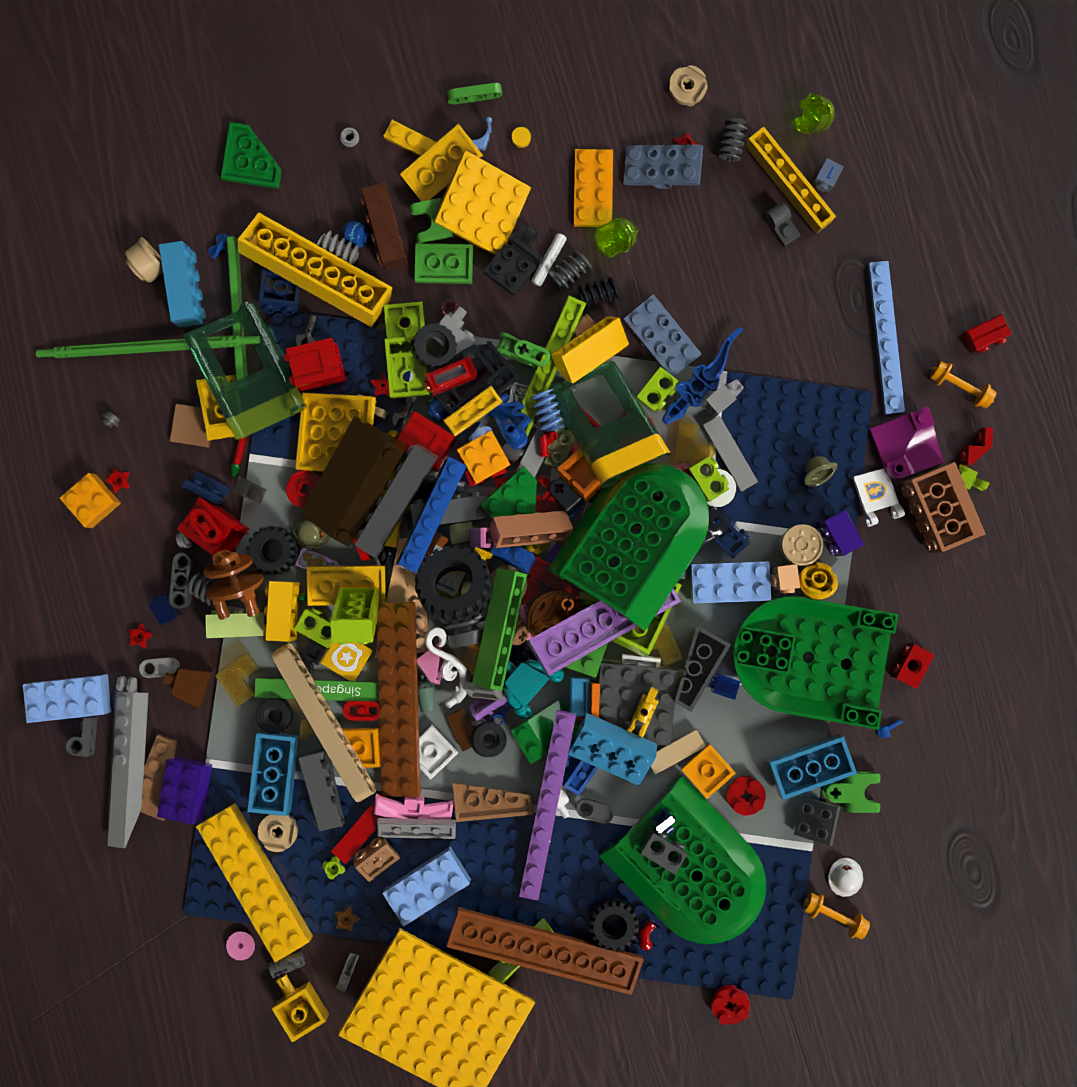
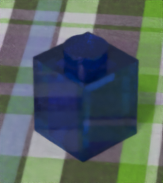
[149,594,182,625]
[709,673,740,700]

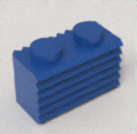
[490,545,536,574]

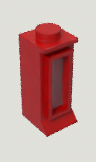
[423,356,477,396]

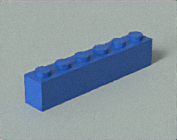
[395,457,466,574]

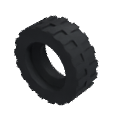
[412,323,457,369]

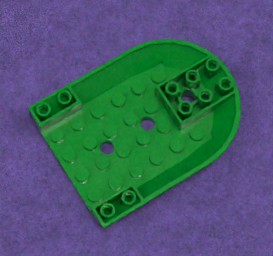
[547,463,709,631]
[733,596,899,730]
[599,775,766,944]

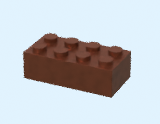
[360,182,409,272]

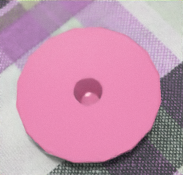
[226,931,255,960]

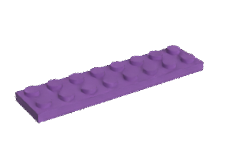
[527,588,681,677]

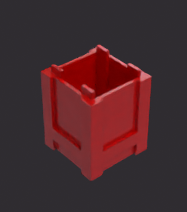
[284,338,347,392]
[397,411,457,472]
[177,497,250,555]

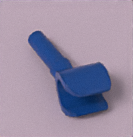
[492,702,511,725]
[877,719,903,738]

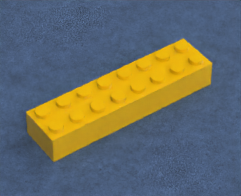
[238,213,393,327]
[196,802,313,962]

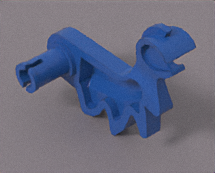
[484,394,531,450]

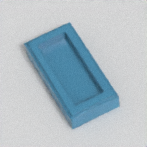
[569,677,590,717]

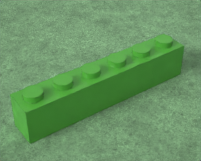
[472,568,527,691]

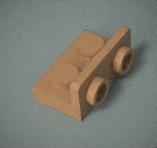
[353,837,400,882]

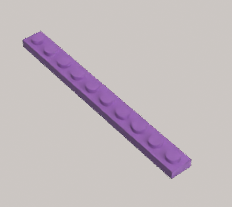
[519,710,576,900]

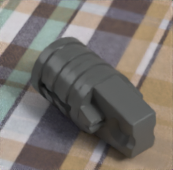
[268,952,305,978]

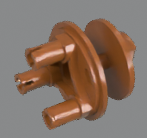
[203,550,264,620]
[527,590,583,637]

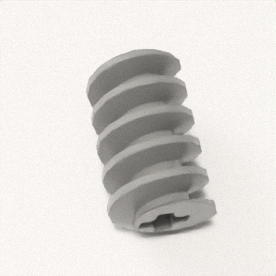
[317,230,359,266]

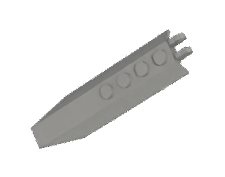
[108,676,149,848]

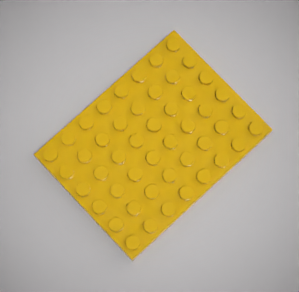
[338,928,535,1087]

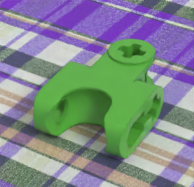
[409,198,453,244]
[496,332,550,370]
[821,771,880,813]

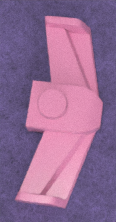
[374,794,453,820]

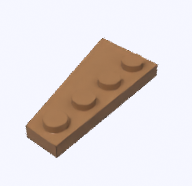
[140,734,177,821]
[452,782,533,822]

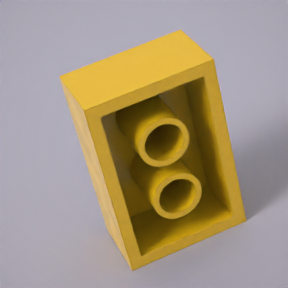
[263,581,300,642]

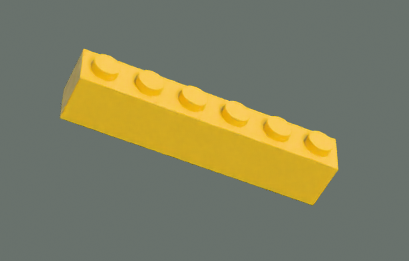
[745,127,836,234]

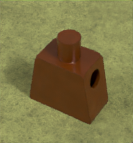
[163,667,213,708]

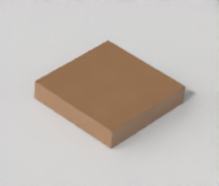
[170,404,211,448]

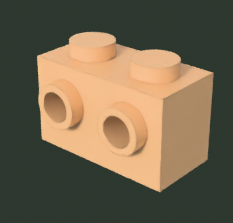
[770,564,800,594]

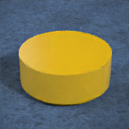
[512,127,531,148]

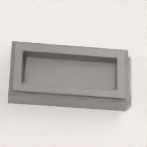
[462,681,505,701]

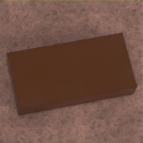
[446,708,474,752]

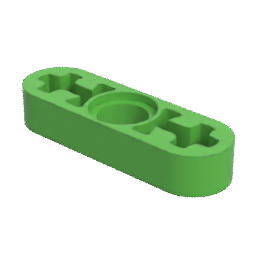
[446,83,502,104]

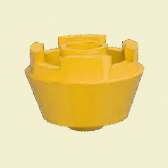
[799,562,838,600]

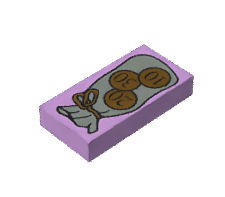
[295,547,339,570]

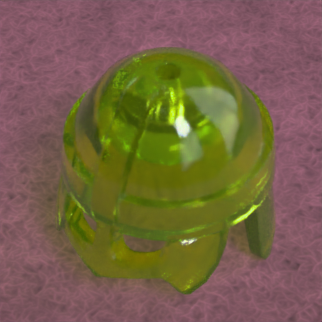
[793,93,835,134]
[595,217,639,258]

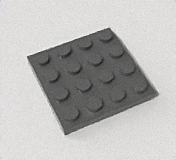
[599,661,679,746]

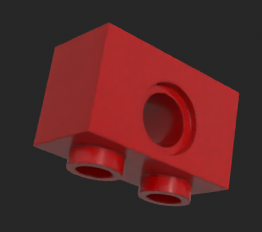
[891,643,935,689]

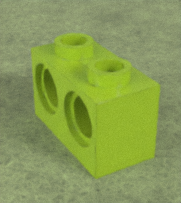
[635,367,678,413]
[686,456,729,502]
[294,607,332,648]

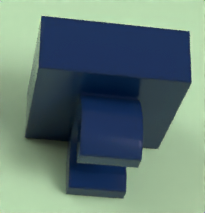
[650,807,675,835]

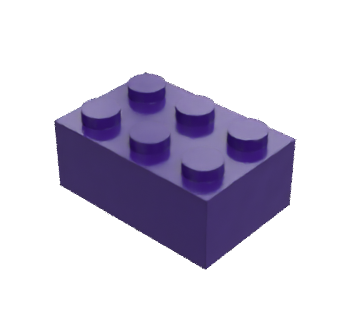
[157,757,212,825]

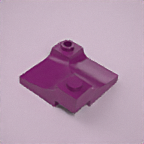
[868,406,944,479]

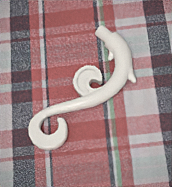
[424,627,473,708]

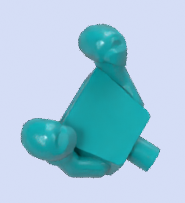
[503,659,564,719]

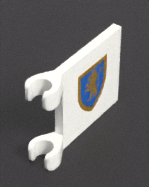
[852,468,905,527]

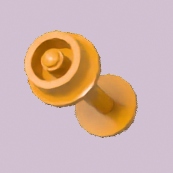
[930,361,997,409]
[803,892,870,939]

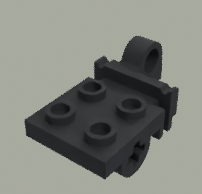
[483,224,543,296]

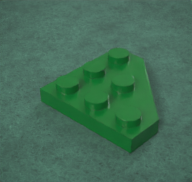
[221,122,282,189]
[480,466,537,547]

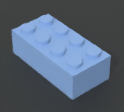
[689,561,771,604]
[23,674,112,723]
[383,846,471,927]

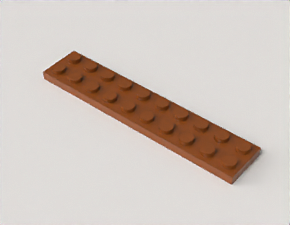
[377,602,421,797]
[446,907,644,995]

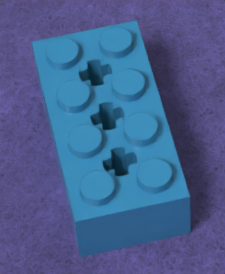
[159,241,206,328]
[568,713,657,786]
[247,731,299,816]
[766,734,857,800]

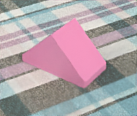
[471,528,494,548]
[417,644,446,684]

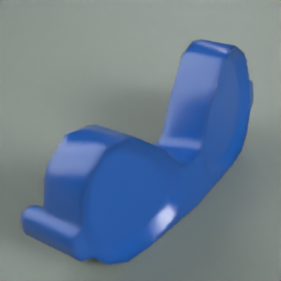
[208,233,229,259]

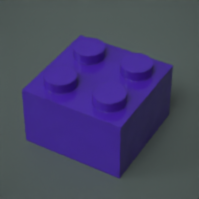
[817,510,864,557]

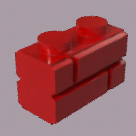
[962,314,1011,354]

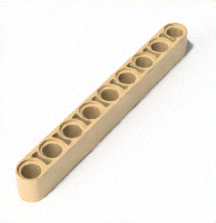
[272,643,376,802]

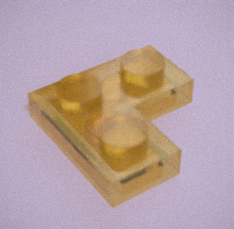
[674,422,715,465]
[638,623,683,667]
[215,653,259,707]

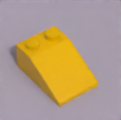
[196,375,243,441]

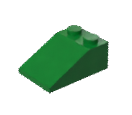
[511,698,578,764]

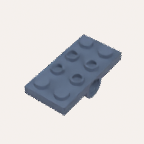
[623,145,703,189]
[623,294,701,377]

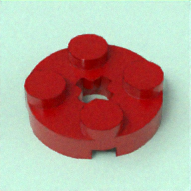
[286,470,320,508]
[726,776,766,816]
[711,985,750,1025]

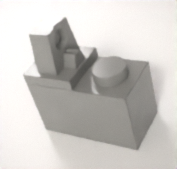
[431,307,476,356]
[701,379,744,419]

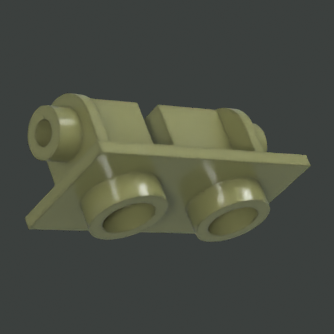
[544,428,577,469]

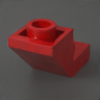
[960,427,993,466]

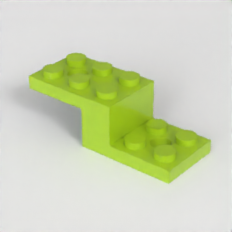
[384,301,430,398]

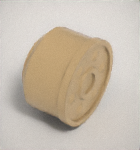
[125,237,163,283]
[779,524,823,565]

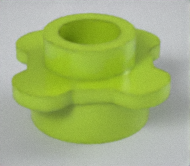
[322,856,345,879]

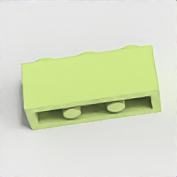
[205,608,267,638]

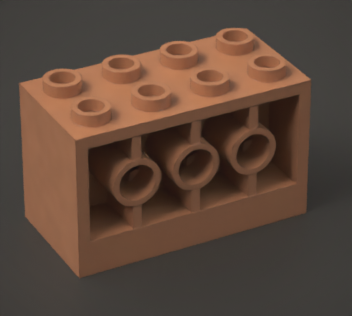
[901,462,985,553]

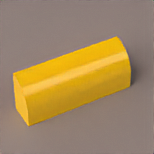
[551,316,629,384]

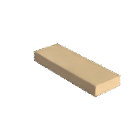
[651,729,706,775]

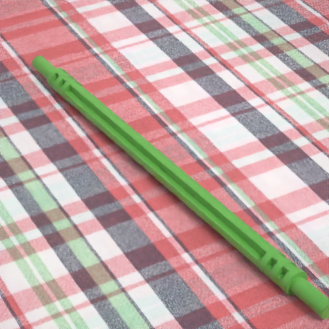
[36,335,260,358]

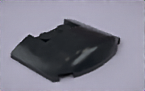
[435,341,520,415]

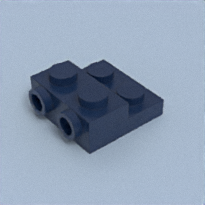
[259,268,300,315]

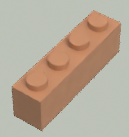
[489,511,573,548]

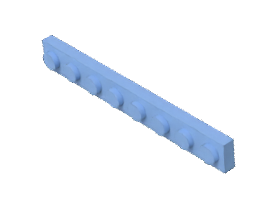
[868,261,905,415]

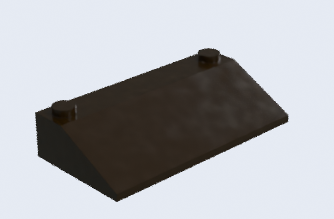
[301,416,407,547]

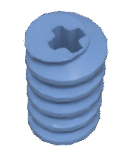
[531,389,564,432]

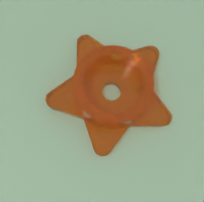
[335,906,360,932]

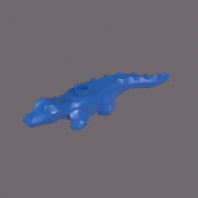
[662,328,743,425]

